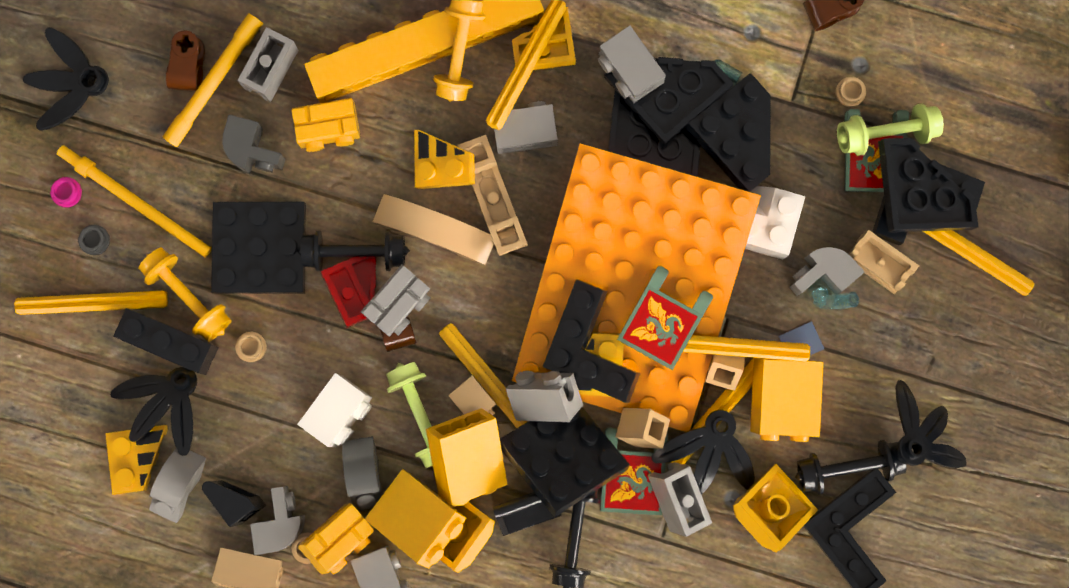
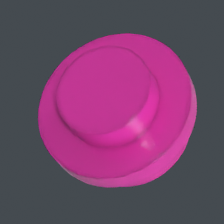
[50,177,82,208]

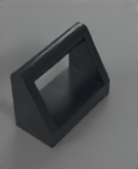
[202,480,266,527]
[492,492,562,536]

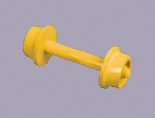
[433,0,486,102]
[138,247,232,342]

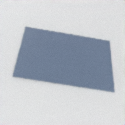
[779,321,824,355]

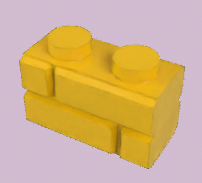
[292,98,360,152]
[298,503,374,575]

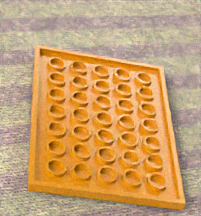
[512,143,761,432]

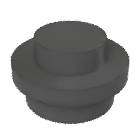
[78,225,110,255]

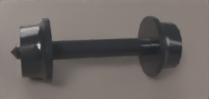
[297,230,410,271]
[795,440,907,494]
[549,489,601,588]

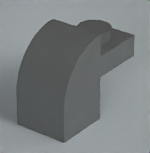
[222,115,286,174]
[342,436,383,511]

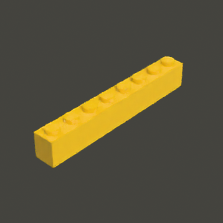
[304,0,544,103]

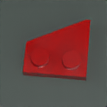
[321,257,376,328]

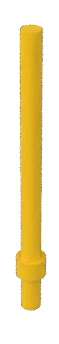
[57,145,212,258]

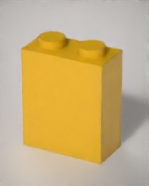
[750,358,824,442]
[426,408,508,507]
[365,469,467,569]

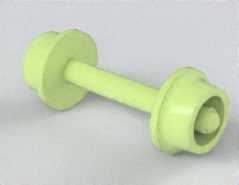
[837,104,944,156]
[386,362,433,469]

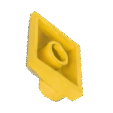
[733,464,818,553]
[440,502,495,573]

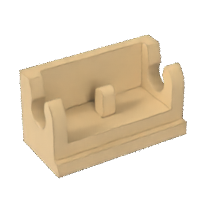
[848,230,919,294]
[211,548,283,588]

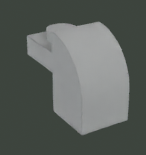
[789,247,864,296]
[149,448,206,523]
[250,486,305,555]

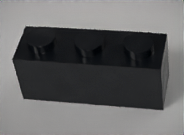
[113,308,219,375]

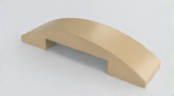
[458,135,528,256]
[373,194,494,266]

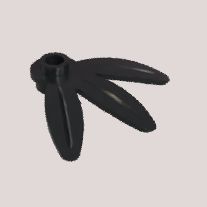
[23,27,109,131]
[110,367,198,456]
[895,380,966,468]
[652,410,755,495]

